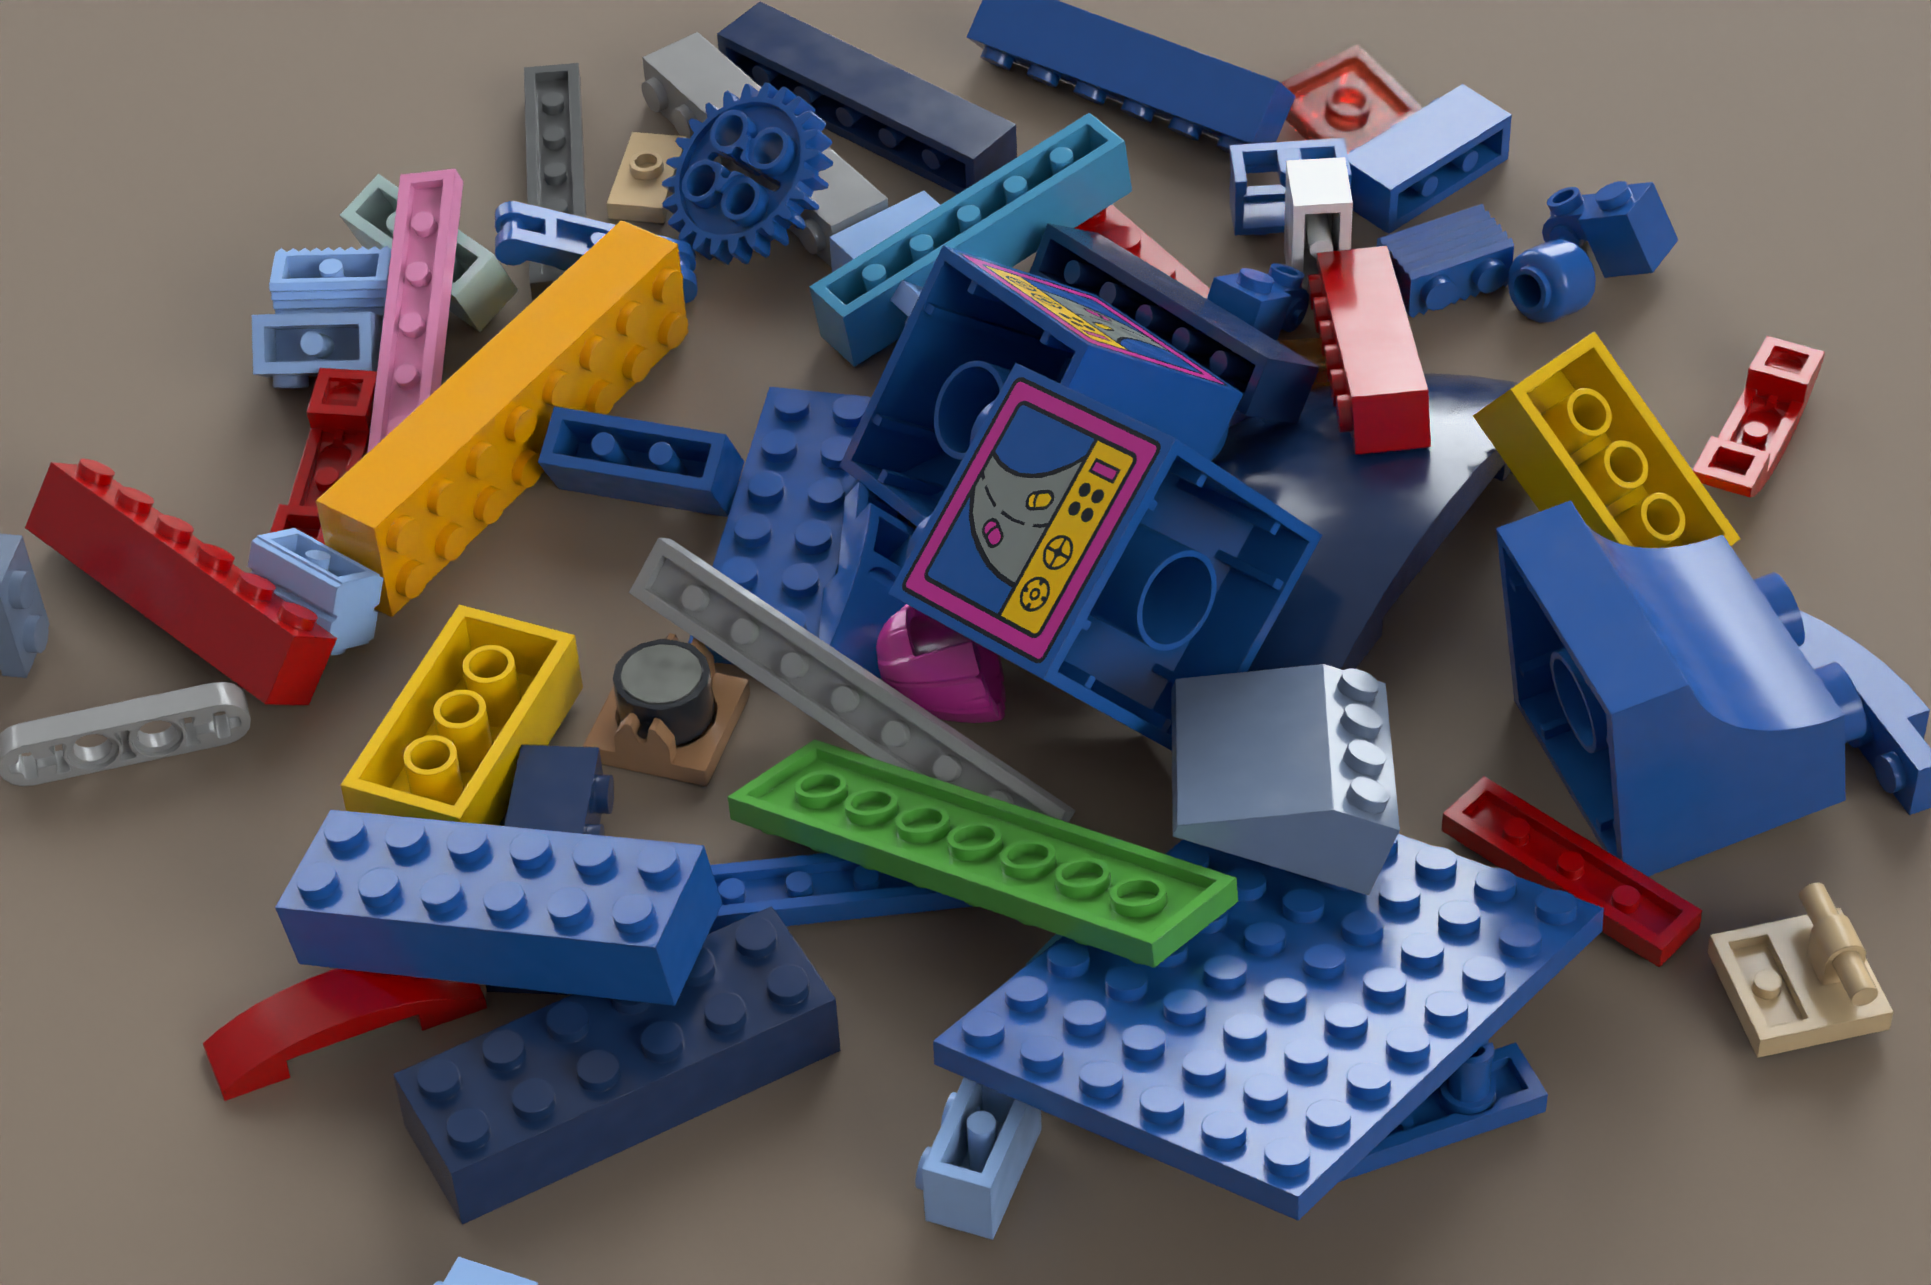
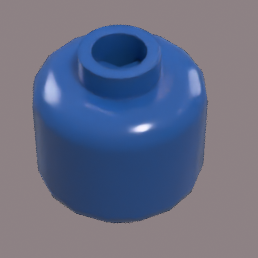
[1508,239,1596,323]

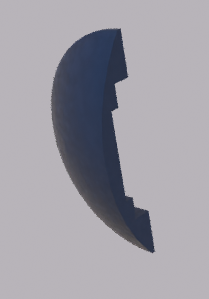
[1211,373,1518,672]

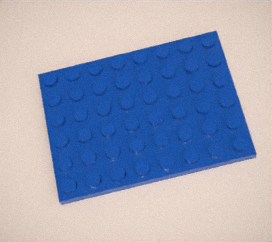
[933,833,1604,1220]

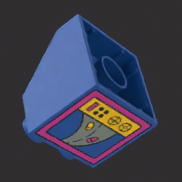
[839,245,1243,527]
[888,363,1323,751]

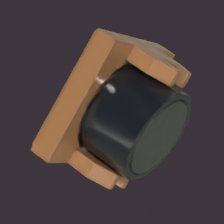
[583,633,750,787]

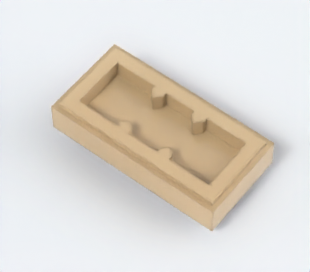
[607,132,687,223]

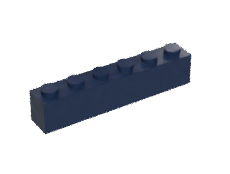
[717,1,1017,194]
[1029,223,1320,424]

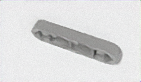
[0,682,251,786]

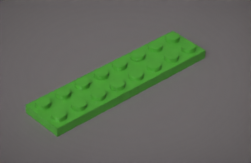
[727,739,1238,968]

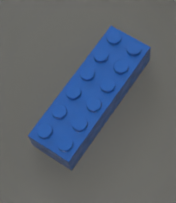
[275,810,722,1006]

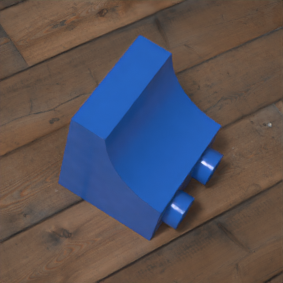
[1496,500,1867,876]

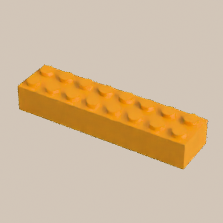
[316,220,688,617]

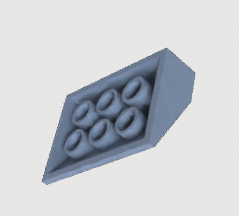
[1171,664,1400,895]

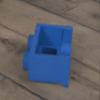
[1230,138,1352,236]

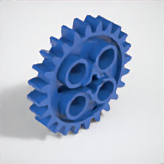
[662,82,833,265]

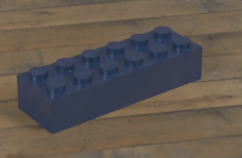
[393,906,841,1225]

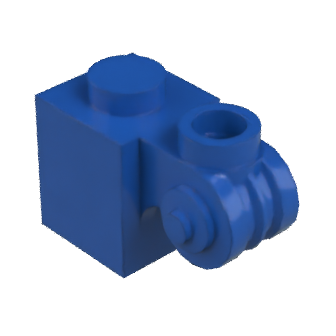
[1542,181,1678,278]
[1207,263,1309,341]

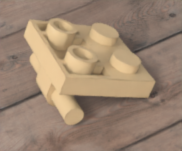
[1708,883,1893,1058]

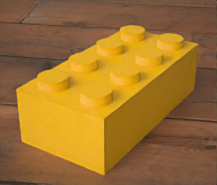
[1473,331,1741,548]
[340,604,583,826]

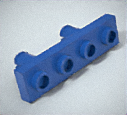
[1339,1039,1548,1182]

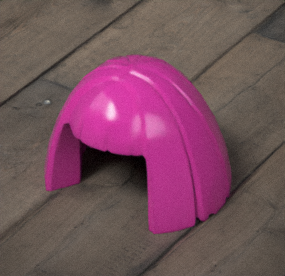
[876,604,1006,723]

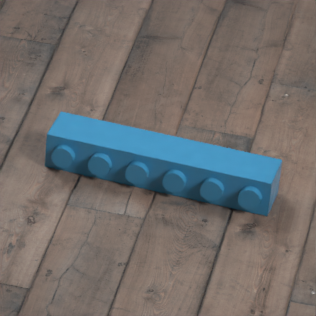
[809,113,1132,367]

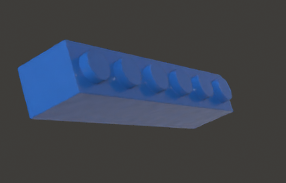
[967,0,1296,153]

